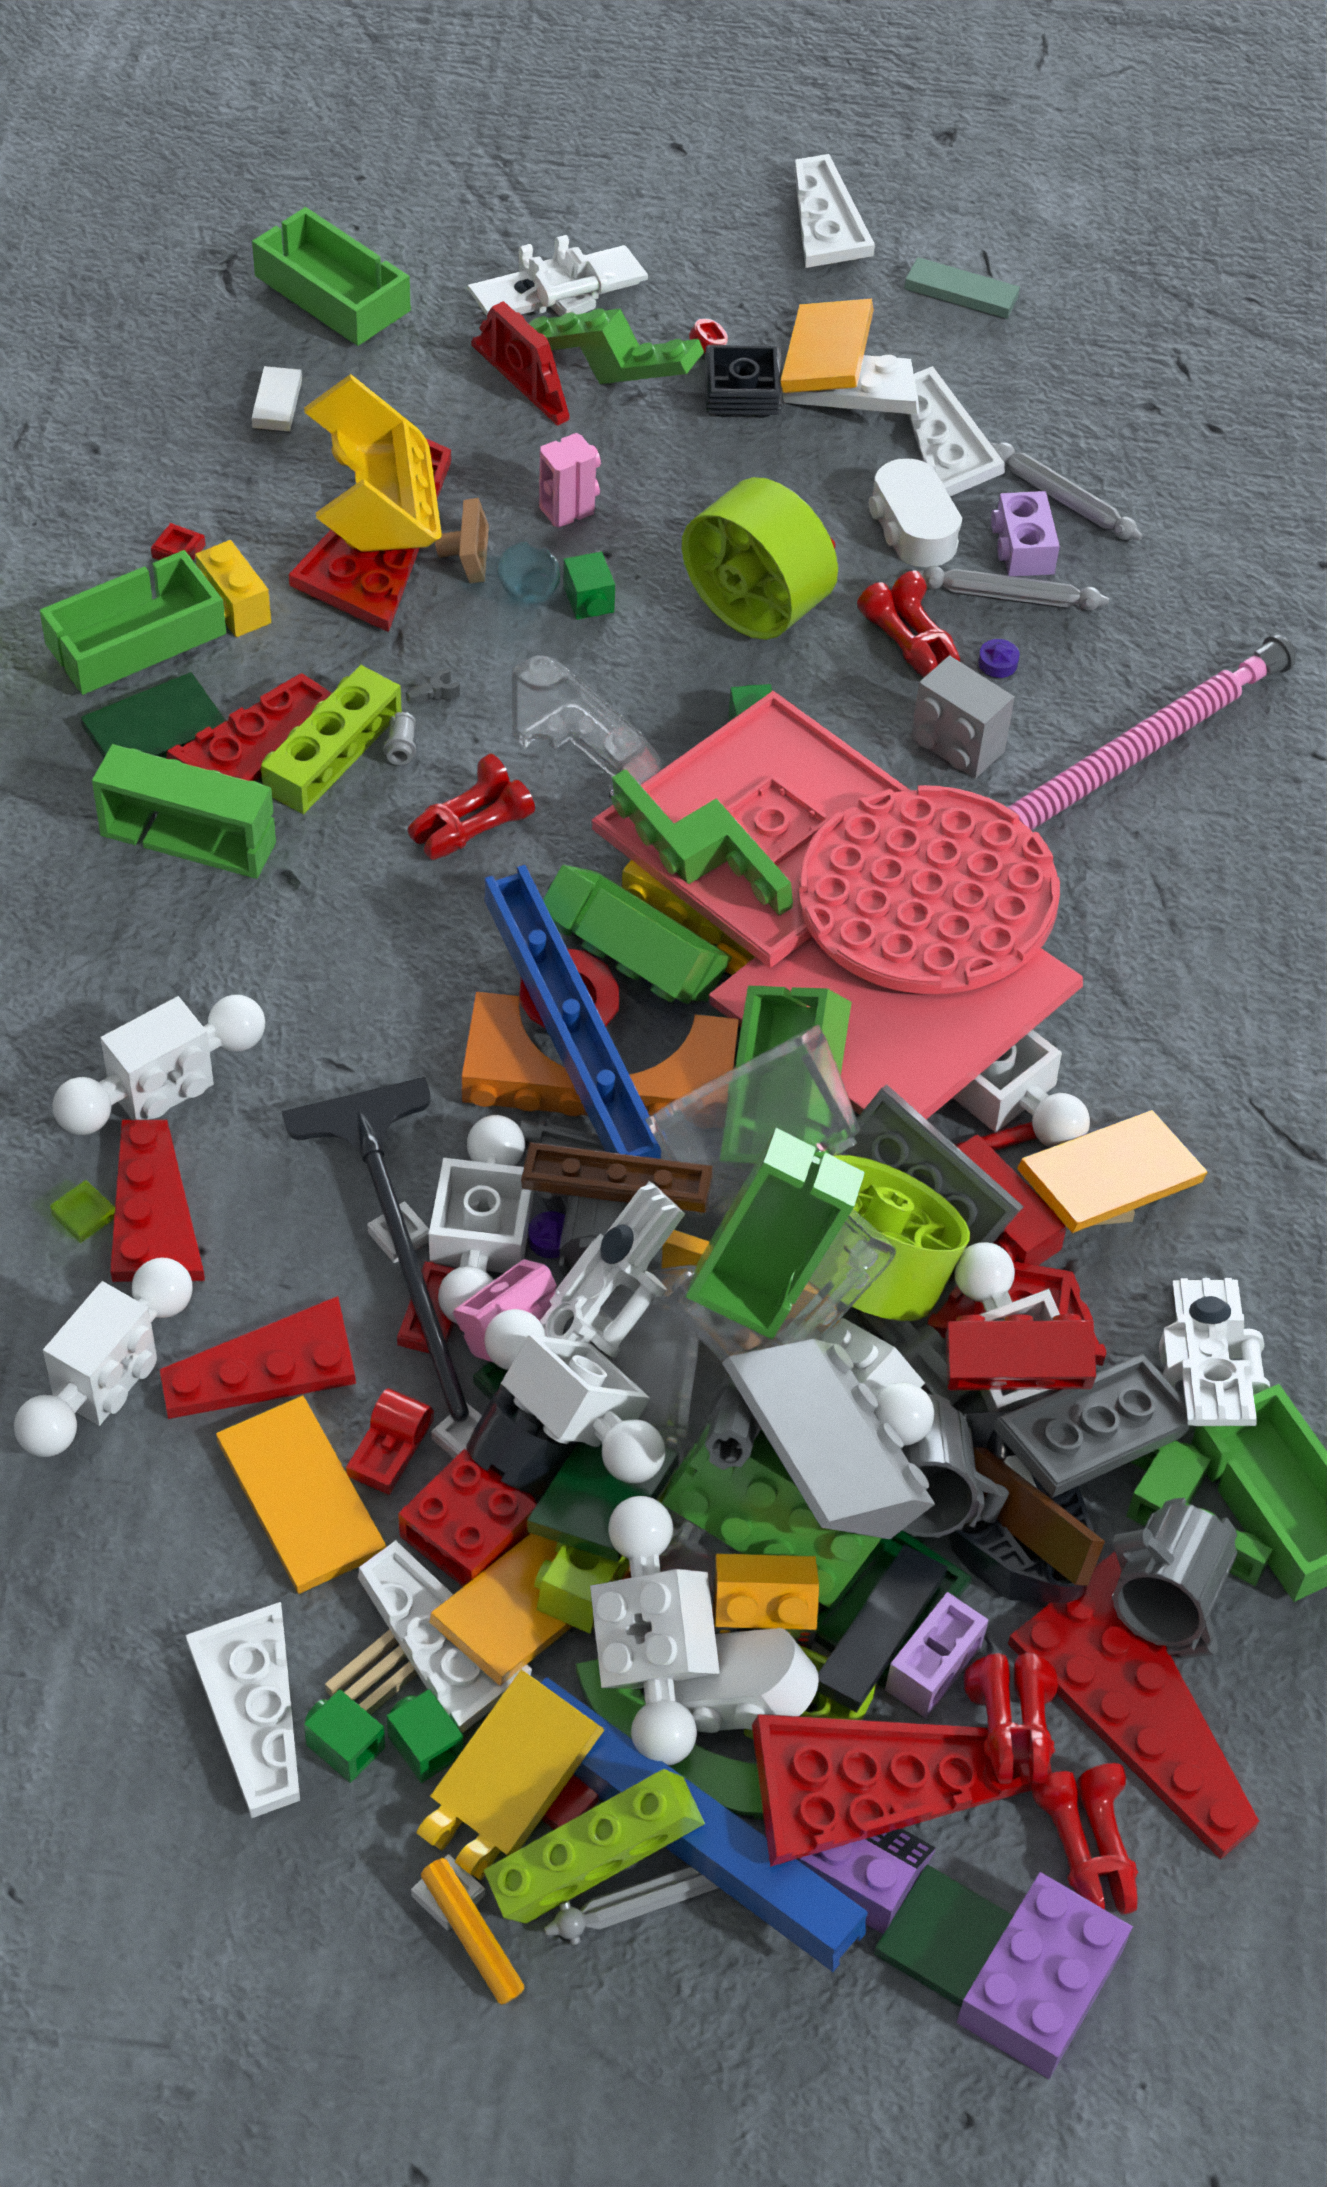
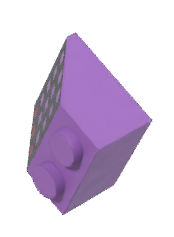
[799,1828,936,1934]

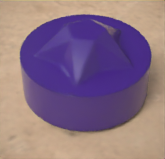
[978,639,1020,678]
[528,1211,565,1258]

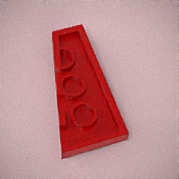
[166,673,332,781]
[110,1120,205,1282]
[159,1296,356,1419]

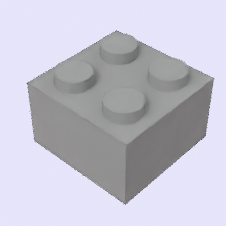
[911,655,1015,779]

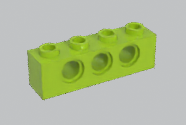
[261,665,402,815]
[534,1469,676,1634]
[483,1769,705,1924]

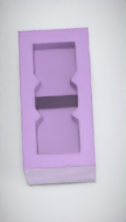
[991,491,1060,576]
[885,1592,989,1718]

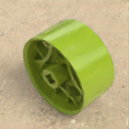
[681,477,838,640]
[809,1155,970,1321]

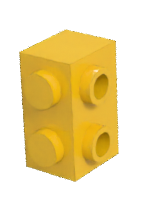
[195,540,271,638]

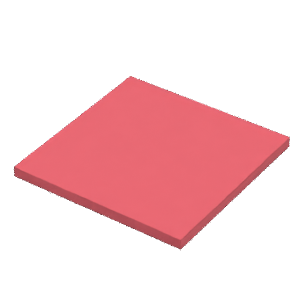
[592,691,910,968]
[709,936,1083,1120]

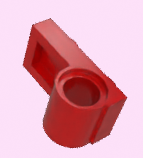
[346,1388,434,1495]

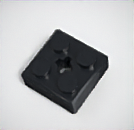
[705,345,783,418]

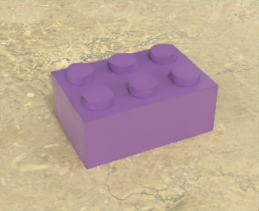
[956,1872,1133,2079]

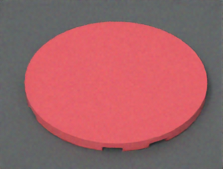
[798,785,1060,994]

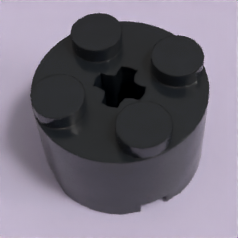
[466,1384,578,1495]

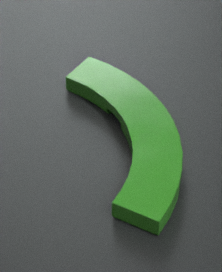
[576,1659,764,1820]

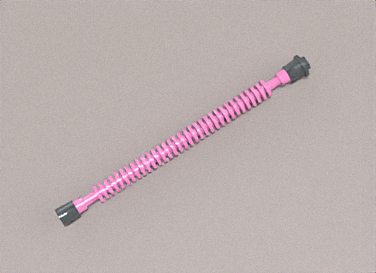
[1007,634,1296,831]

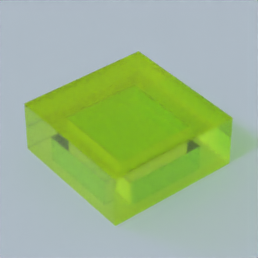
[50,1180,115,1243]

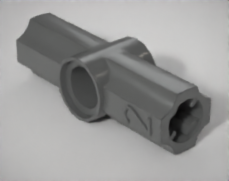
[857,1310,978,1413]
[704,1372,762,1470]

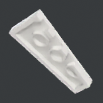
[794,154,875,268]
[908,366,1005,496]
[358,1540,532,1733]
[186,1602,300,1818]

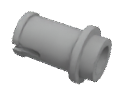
[383,712,417,765]

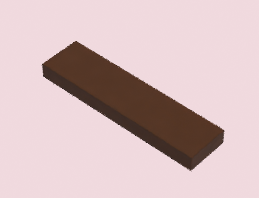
[521,1142,713,1213]
[973,1447,1105,1586]

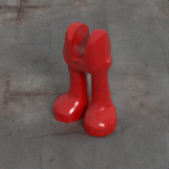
[857,570,960,678]
[407,753,535,860]
[963,1653,1058,1784]
[1030,1763,1138,1915]

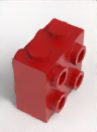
[398,1448,537,1587]

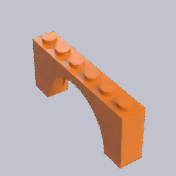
[462,992,739,1130]

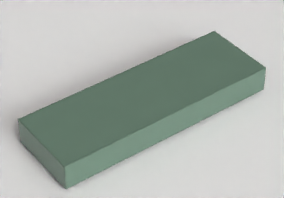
[904,257,1020,319]

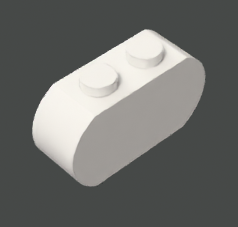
[869,459,962,567]
[673,1628,819,1733]

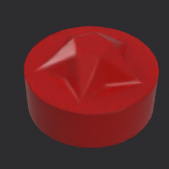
[689,319,728,354]

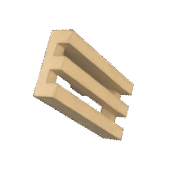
[325,1629,418,1715]

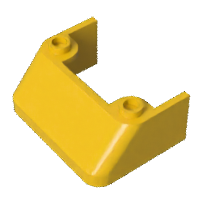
[304,374,442,552]

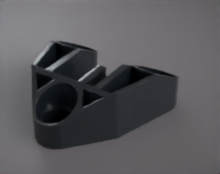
[949,1476,1094,1603]

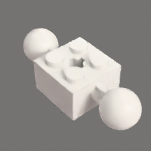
[52,995,265,1135]
[952,1029,1090,1148]
[429,1115,534,1324]
[954,1242,1061,1412]
[14,1258,192,1457]
[484,1309,665,1483]
[770,1318,934,1446]
[590,1496,720,1765]

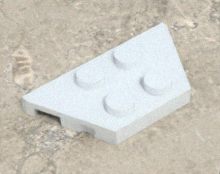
[783,355,920,415]

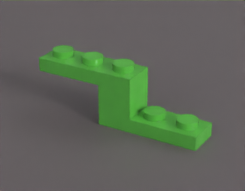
[529,308,704,384]
[611,769,793,916]
[1126,1441,1273,1586]

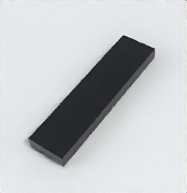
[817,1544,948,1713]

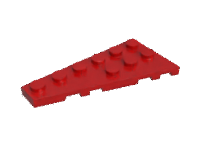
[288,438,452,632]
[1008,1551,1259,1860]
[752,1714,1052,1867]

